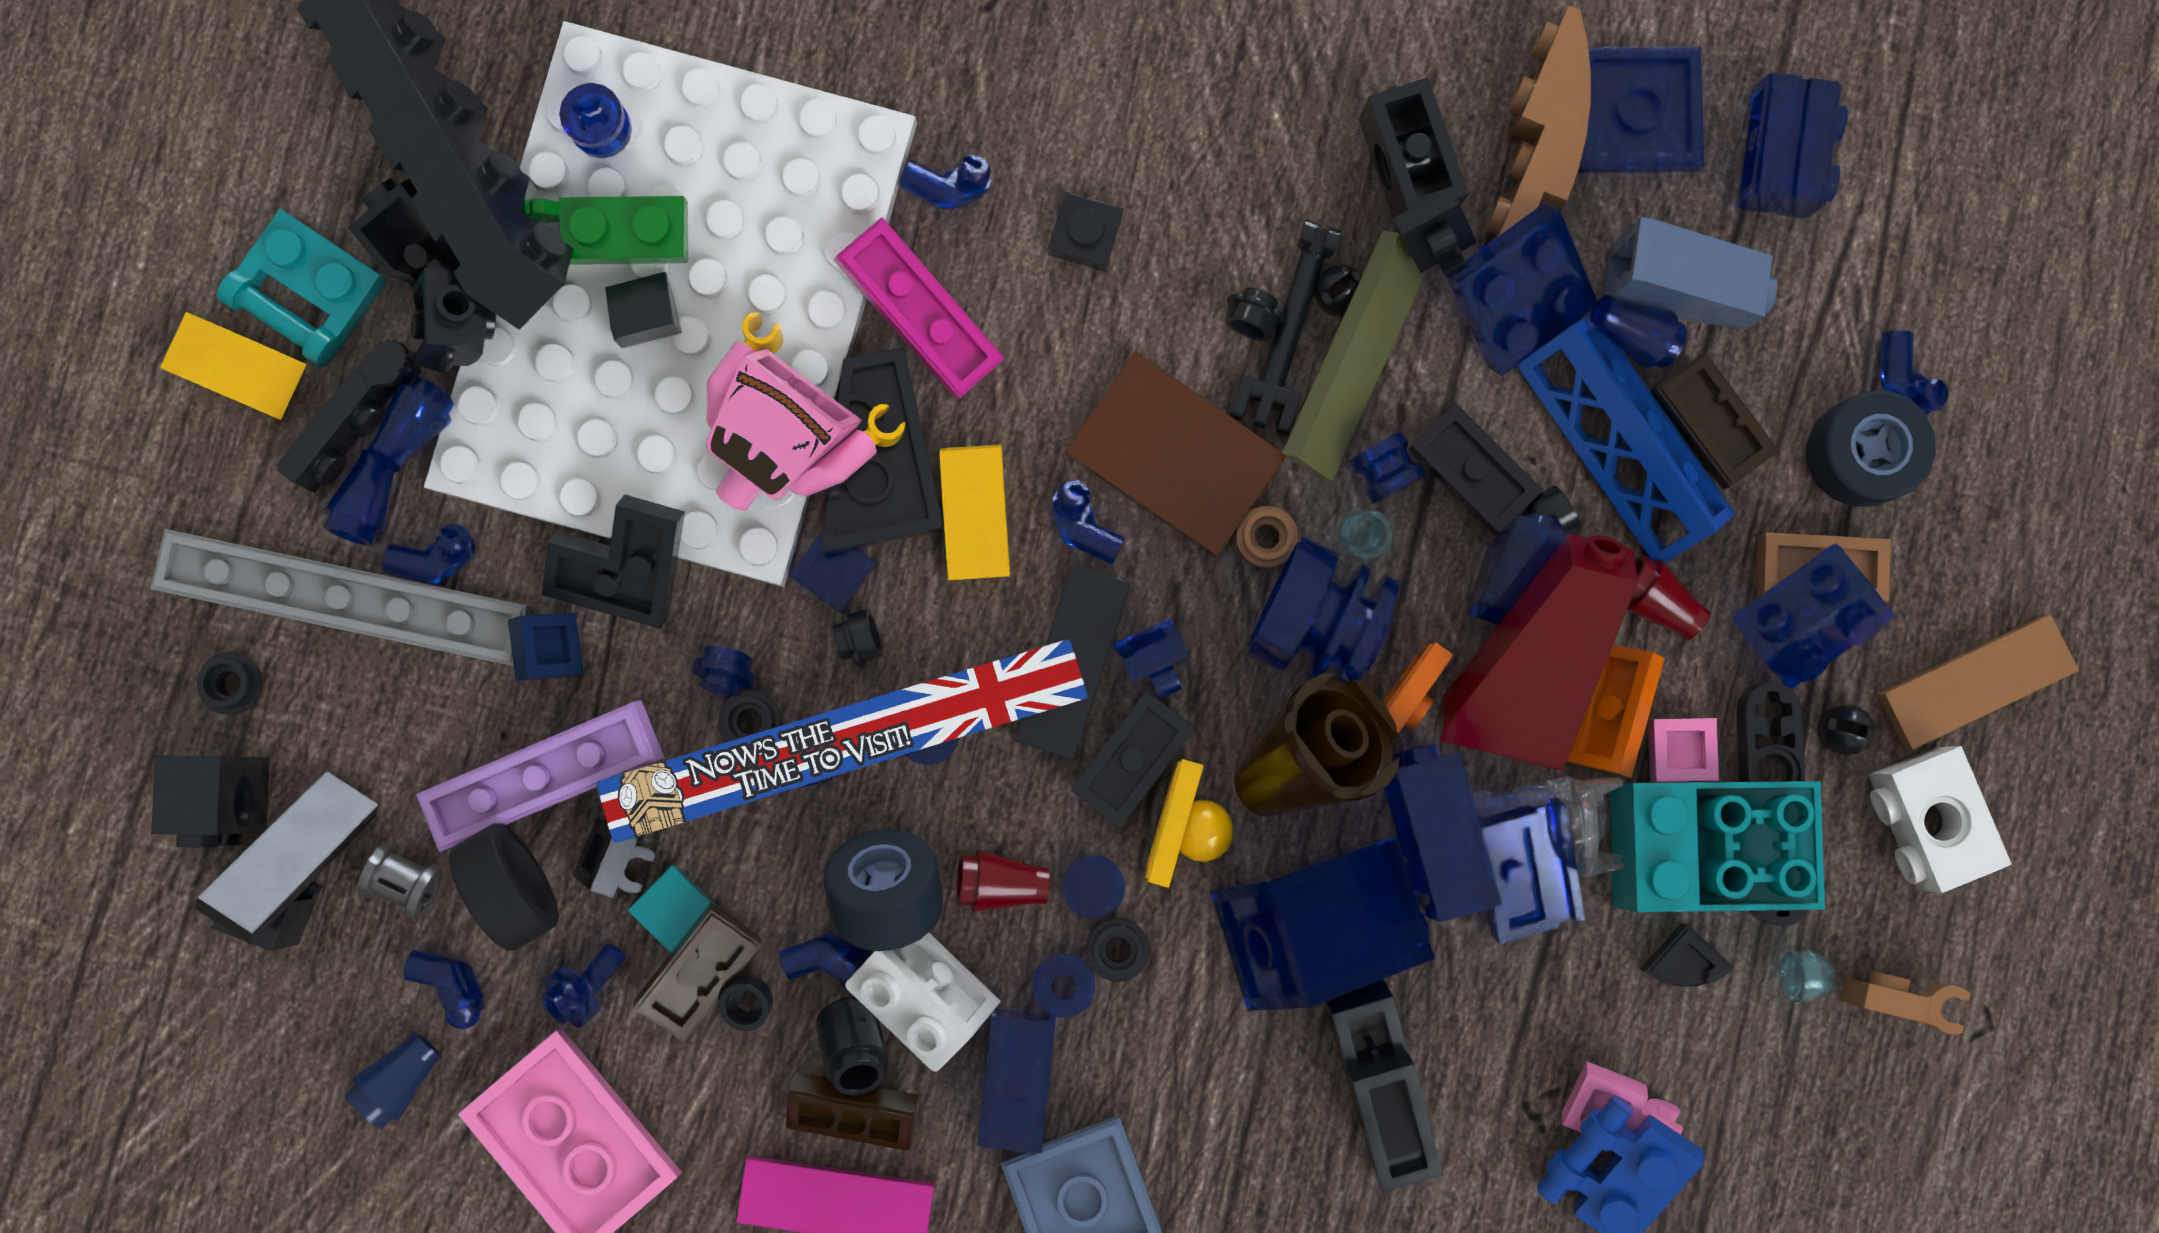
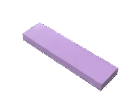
[416,700,665,852]

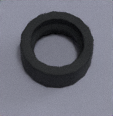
[449,823,559,951]

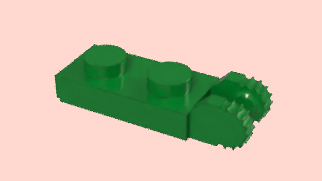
[521,196,688,265]

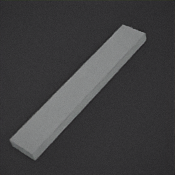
[150,529,532,666]

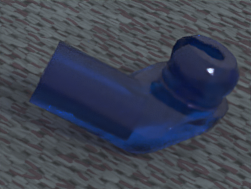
[899,155,991,210]
[1880,330,1949,415]
[382,524,476,584]
[779,933,870,990]
[404,949,485,1029]

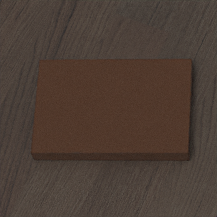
[1065,351,1286,558]

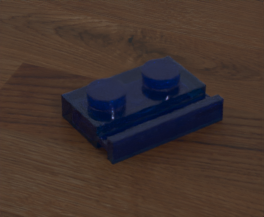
[1471,797,1586,945]

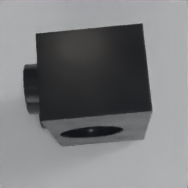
[1359,77,1469,233]
[151,755,270,848]

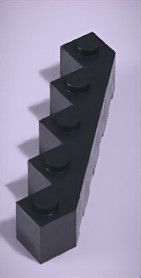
[297,0,573,330]

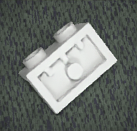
[845,933,1001,1072]

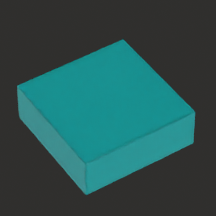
[628,864,720,953]

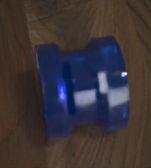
[559,83,632,159]
[1349,431,1427,505]

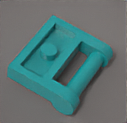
[216,208,388,367]

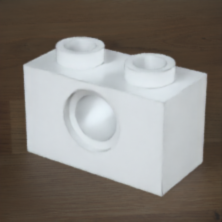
[1868,746,2012,893]

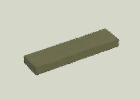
[1282,230,1427,482]

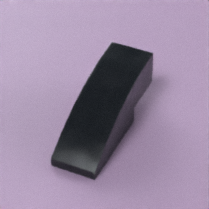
[1322,976,1443,1193]

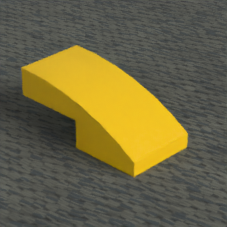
[160,312,307,420]
[940,444,1010,580]

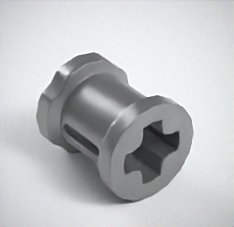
[357,843,444,920]

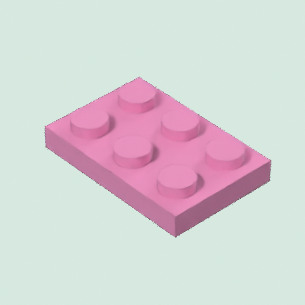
[458,1028,682,1233]

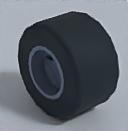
[1807,390,1936,507]
[824,829,943,952]

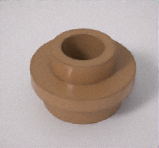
[1236,506,1298,568]

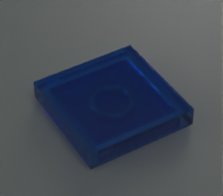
[1578,47,1704,173]

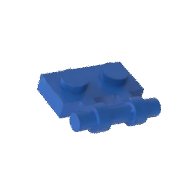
[1537,1096,1704,1233]

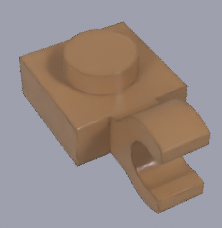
[1841,970,1971,1035]

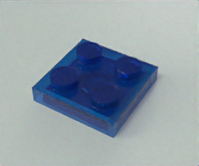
[1447,202,1599,376]

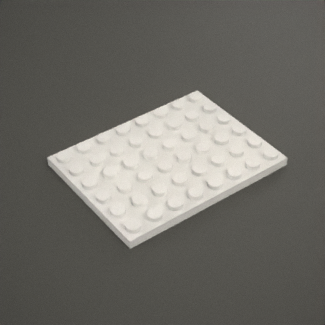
[424,21,917,587]

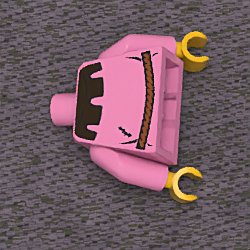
[706,312,905,511]

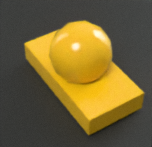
[1144,759,1234,888]

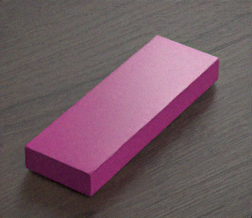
[833,217,1005,401]
[736,1155,935,1233]

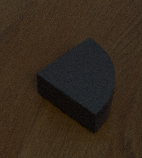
[1640,923,1735,987]

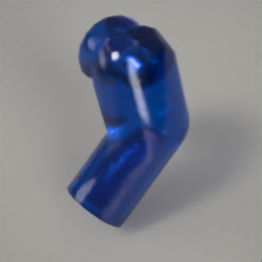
[1051,479,1125,565]

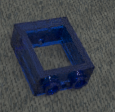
[1383,743,1503,922]

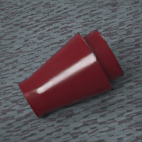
[1627,555,1710,640]
[956,849,1050,912]

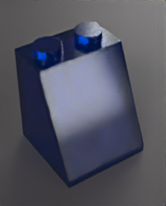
[1210,836,1435,1011]

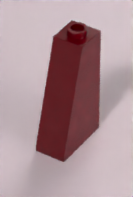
[1439,534,1638,771]

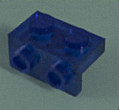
[1733,544,1895,689]

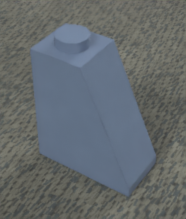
[1601,217,1777,330]

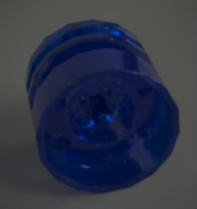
[1245,535,1400,683]

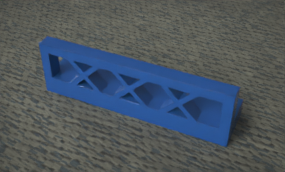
[1517,312,1736,563]

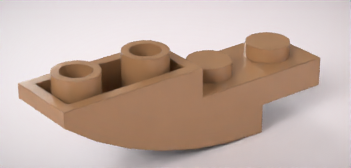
[1484,5,1591,263]

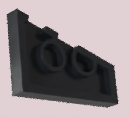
[821,347,944,555]

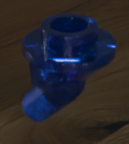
[542,944,626,1028]

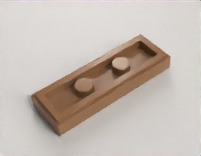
[1877,615,2079,750]

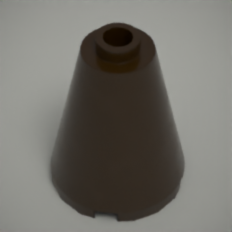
[1234,673,1400,817]

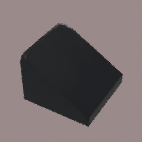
[605,272,682,348]

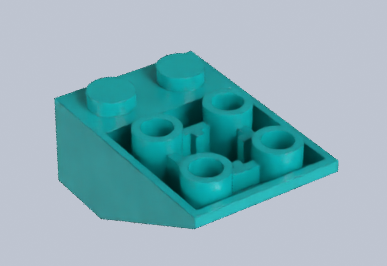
[1609,781,1825,912]

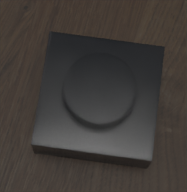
[1048,192,1124,272]

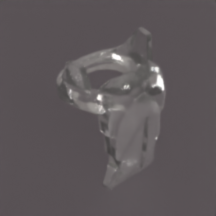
[1471,777,1624,877]

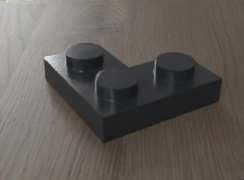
[542,494,685,629]

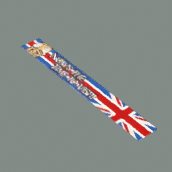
[596,639,1088,843]

